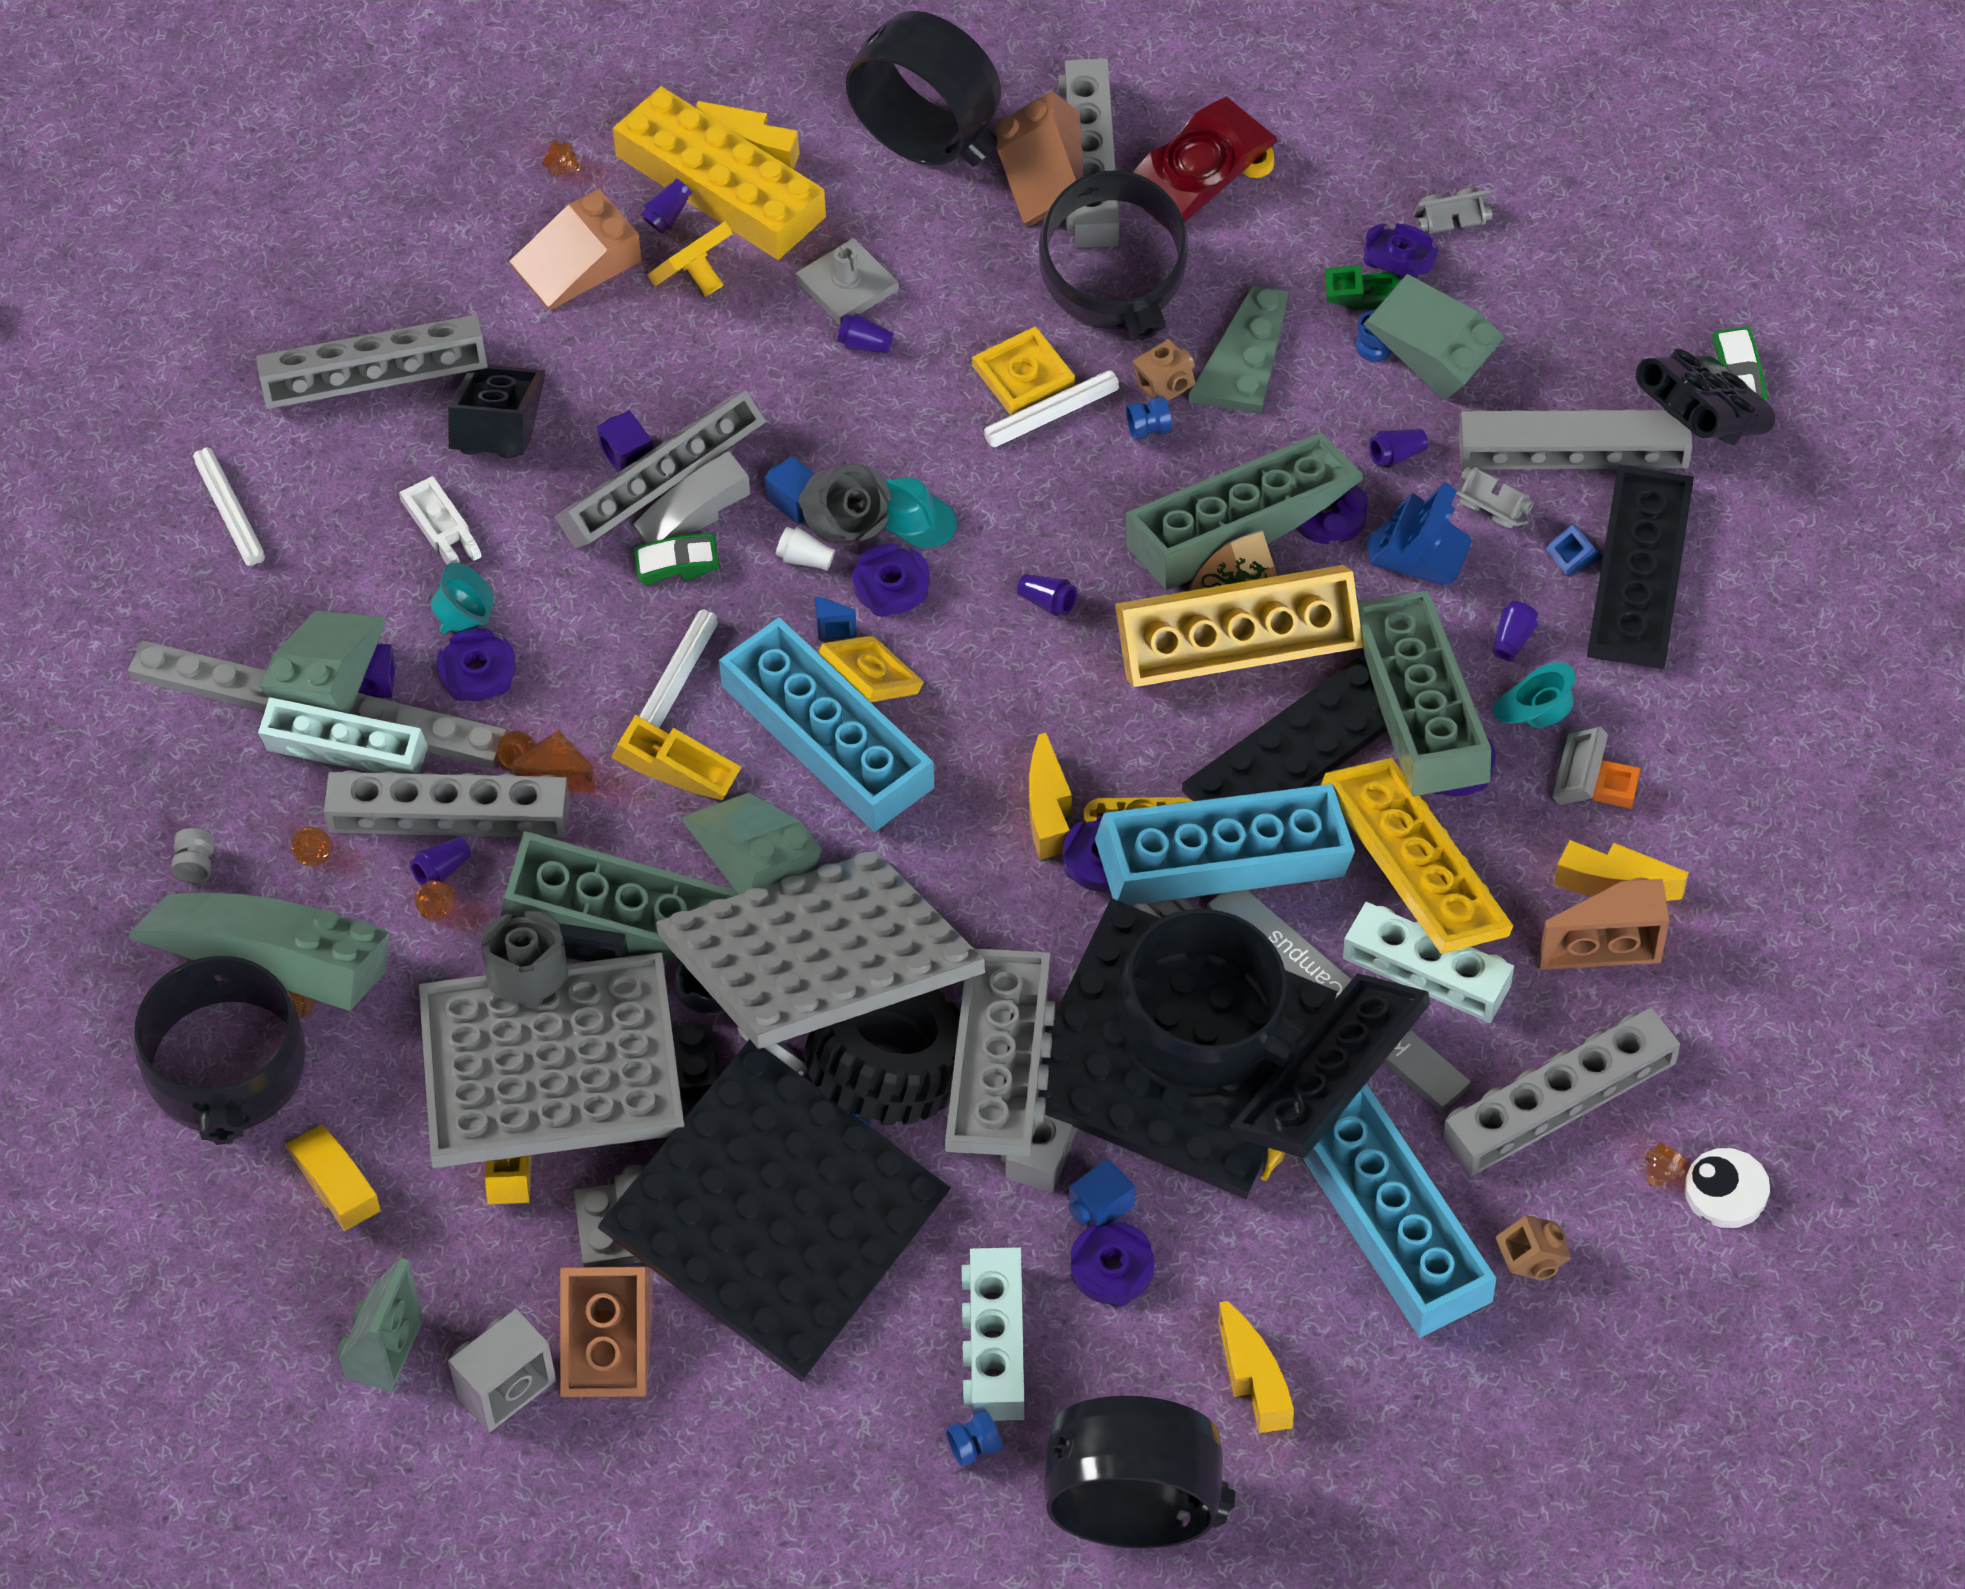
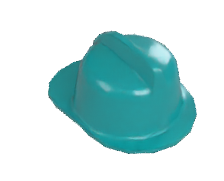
[883,477,957,548]
[430,562,494,635]
[1492,662,1576,728]

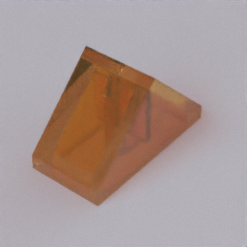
[513,730,596,793]

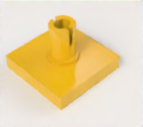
[647,221,733,297]

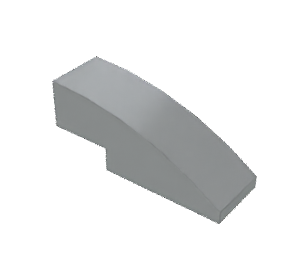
[634,451,750,544]

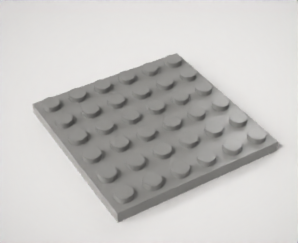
[656,851,985,1049]
[419,952,684,1168]

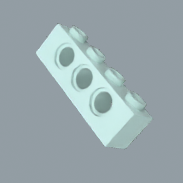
[258,697,428,774]
[1343,902,1514,1023]
[962,1248,1025,1421]

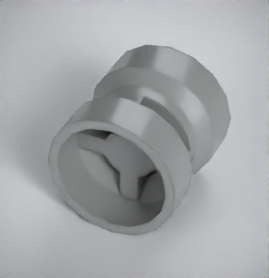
[171,828,215,883]

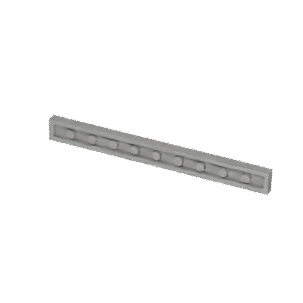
[127,640,508,769]

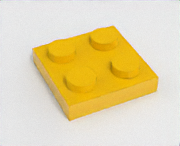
[972,326,1075,416]
[818,636,924,702]

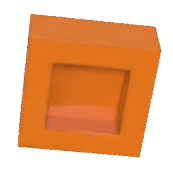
[1593,760,1641,809]

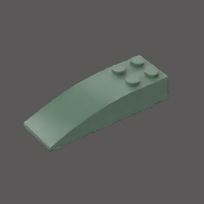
[1125,432,1363,591]
[1357,590,1491,797]
[500,831,739,963]
[129,892,390,1011]

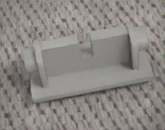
[1413,188,1492,235]
[1453,466,1534,528]

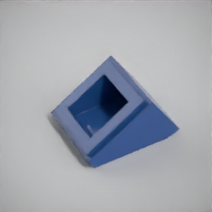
[1545,523,1603,576]
[815,596,857,641]

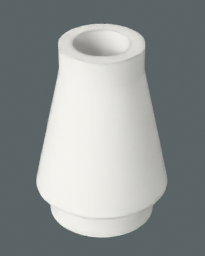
[776,527,836,571]

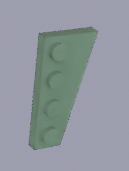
[1189,286,1289,414]

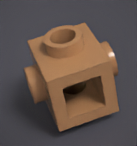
[1132,339,1196,402]
[1495,1215,1572,1280]

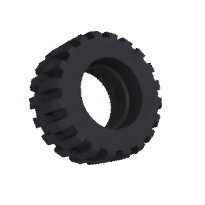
[804,989,960,1126]

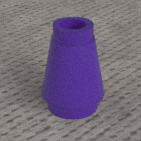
[640,178,692,234]
[837,313,894,354]
[1369,428,1428,468]
[1017,574,1077,616]
[1492,601,1538,662]
[410,837,471,888]

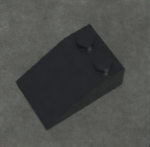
[448,365,545,458]

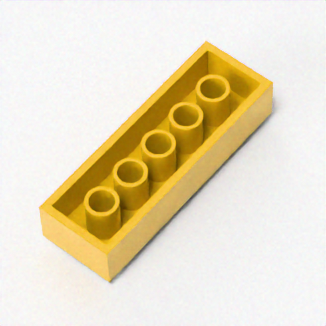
[613,86,826,261]
[1115,565,1363,687]

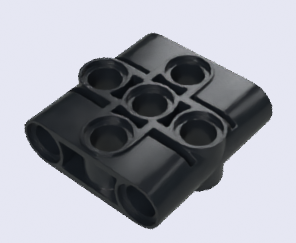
[1635,348,1775,445]

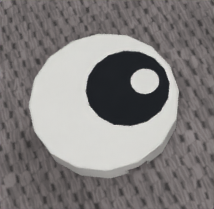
[1685,1148,1770,1228]

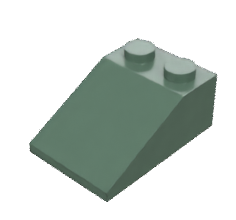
[1364,274,1505,400]
[260,611,386,714]
[682,792,822,895]
[337,1258,424,1392]

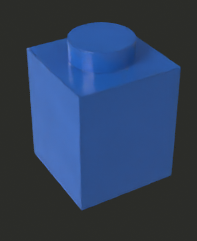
[764,455,815,525]
[1068,1158,1135,1228]

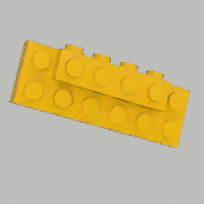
[1321,758,1514,954]

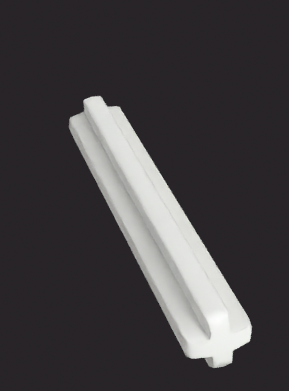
[984,370,1119,447]
[193,447,265,567]
[639,609,718,728]

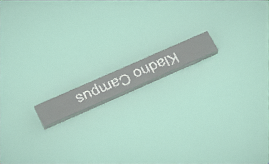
[1207,890,1471,1114]

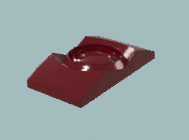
[1132,96,1277,228]

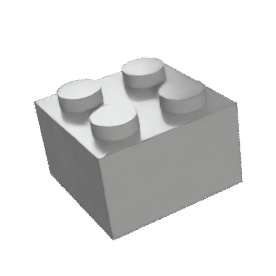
[448,1308,556,1433]

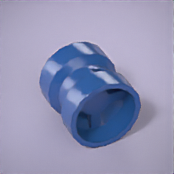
[1356,310,1392,362]
[1126,396,1172,440]
[945,1410,1003,1467]

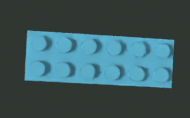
[719,617,935,832]
[1095,784,1355,905]
[1302,1083,1497,1338]

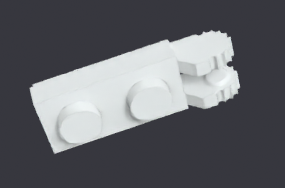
[399,476,482,565]

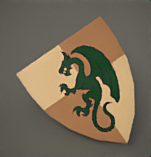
[1189,530,1277,591]

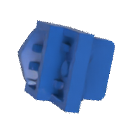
[1366,482,1472,585]

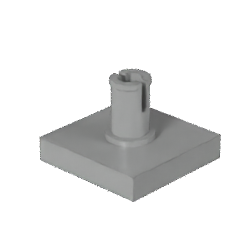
[795,238,899,326]

